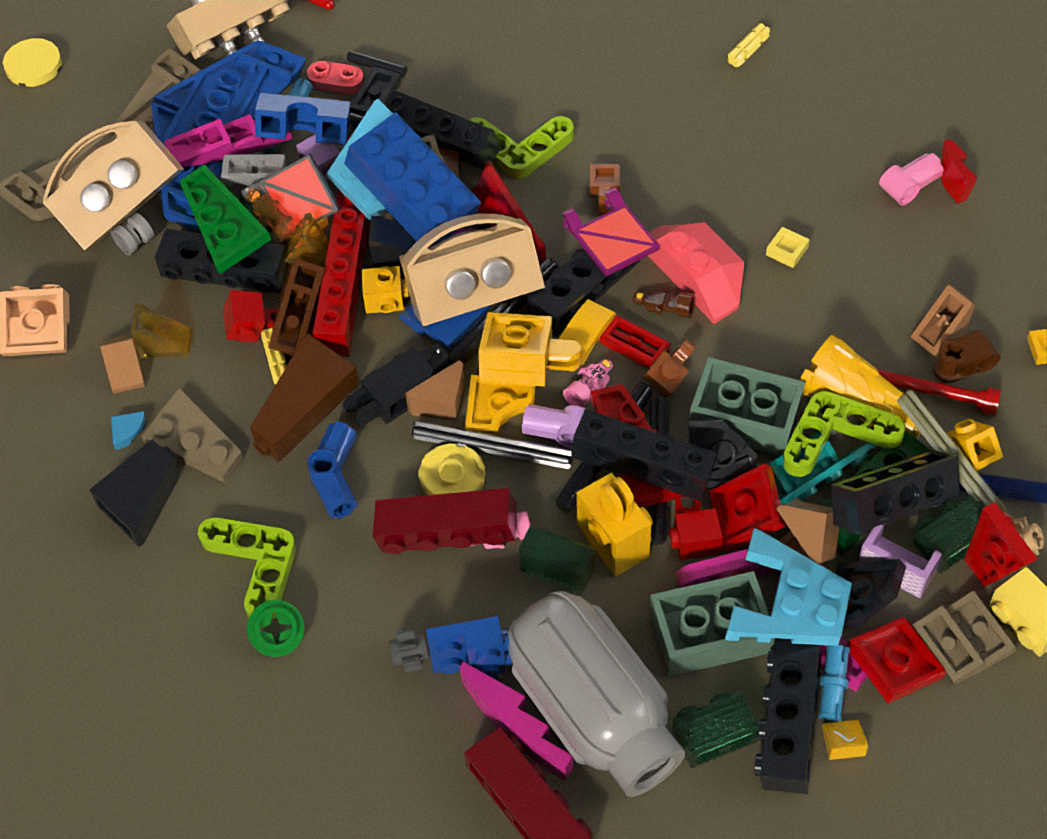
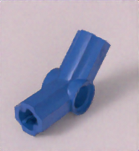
[307,421,357,519]

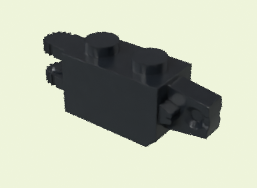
[342,344,450,426]

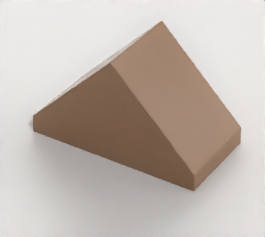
[911,285,975,356]
[100,332,145,394]
[405,360,465,421]
[776,500,839,565]

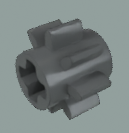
[389,626,430,673]

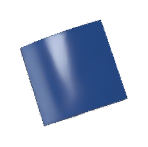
[399,304,490,351]

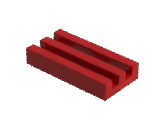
[600,315,671,369]

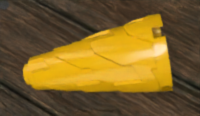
[800,334,921,439]

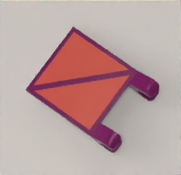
[562,188,660,276]

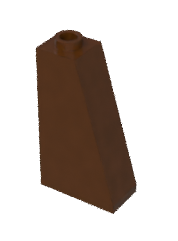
[250,334,359,462]

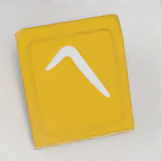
[822,720,868,760]

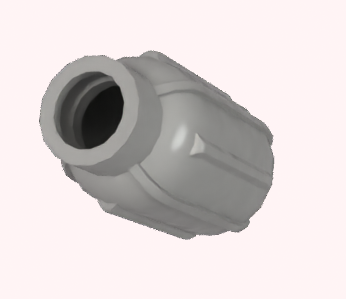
[508,591,685,797]

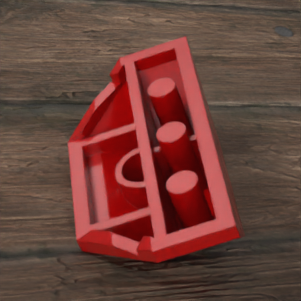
[472,161,546,265]

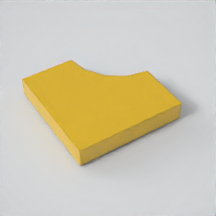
[465,375,536,436]

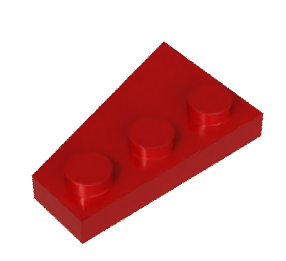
[964,503,1038,587]

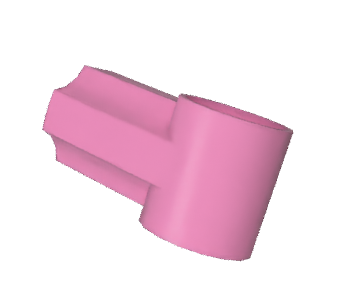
[879,153,944,206]

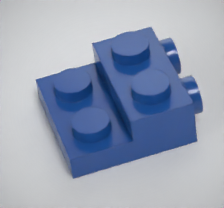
[426,616,513,678]

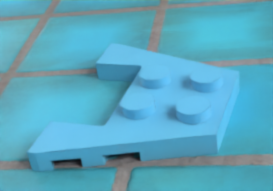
[328,99,393,220]
[725,528,852,646]

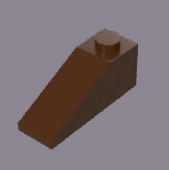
[268,258,325,356]

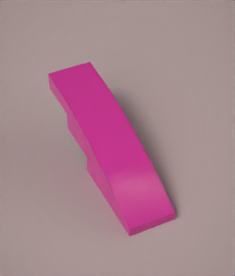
[164,114,292,167]
[459,662,574,781]

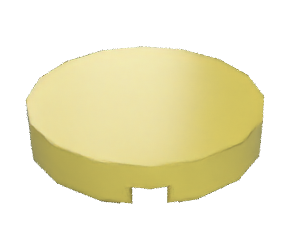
[3,38,62,87]
[418,443,485,495]

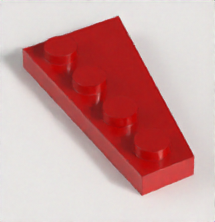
[590,384,686,508]

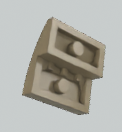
[912,590,1017,684]

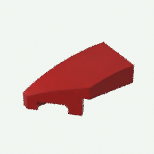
[941,139,978,204]

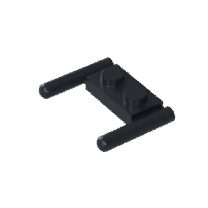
[347,51,407,127]

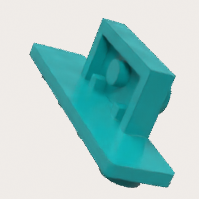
[768,431,876,504]

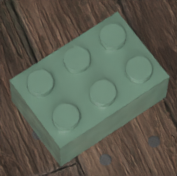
[689,357,805,456]
[649,571,775,677]

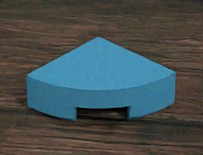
[111,411,146,450]

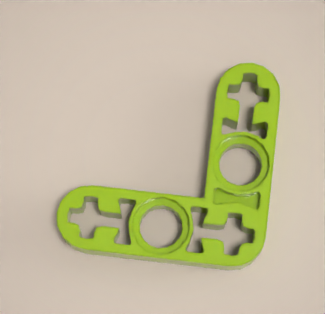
[469,116,574,179]
[783,391,905,477]
[197,517,296,621]

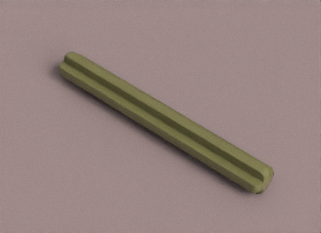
[897,390,1014,520]

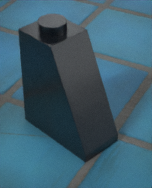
[369,216,417,279]
[89,439,180,547]

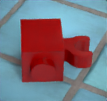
[223,290,277,342]
[669,497,723,561]

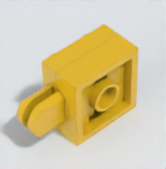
[479,312,581,387]
[577,472,653,577]

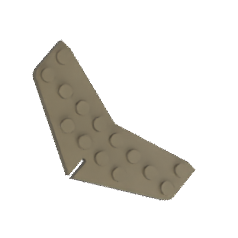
[0,48,201,221]

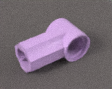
[522,404,585,449]

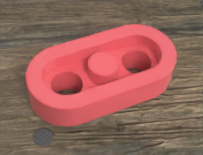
[307,61,364,95]

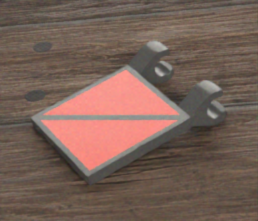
[241,154,341,243]

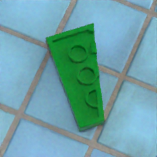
[179,164,271,275]

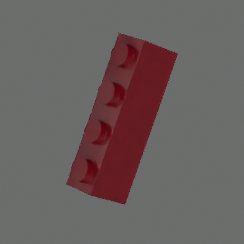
[372,488,517,554]
[464,727,594,839]

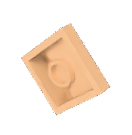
[0,284,70,356]

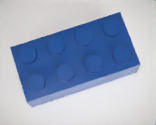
[344,112,481,247]

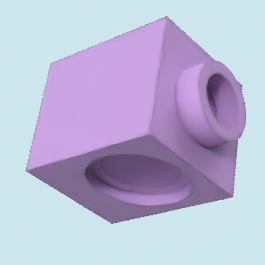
[296,134,340,182]

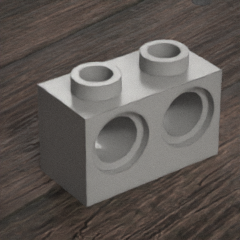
[221,154,287,202]

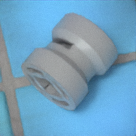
[111,213,155,255]

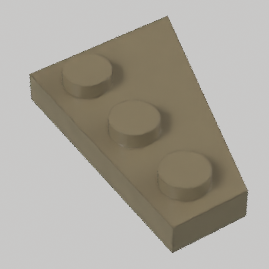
[141,388,244,483]

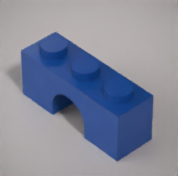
[255,93,351,145]

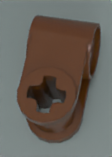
[933,330,1001,383]

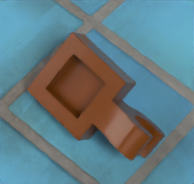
[590,164,620,215]
[642,338,696,398]

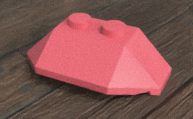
[648,222,744,324]

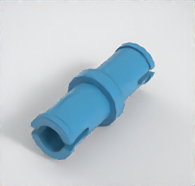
[818,645,850,722]

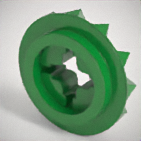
[247,600,304,657]

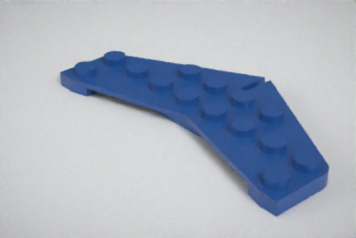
[151,41,306,233]

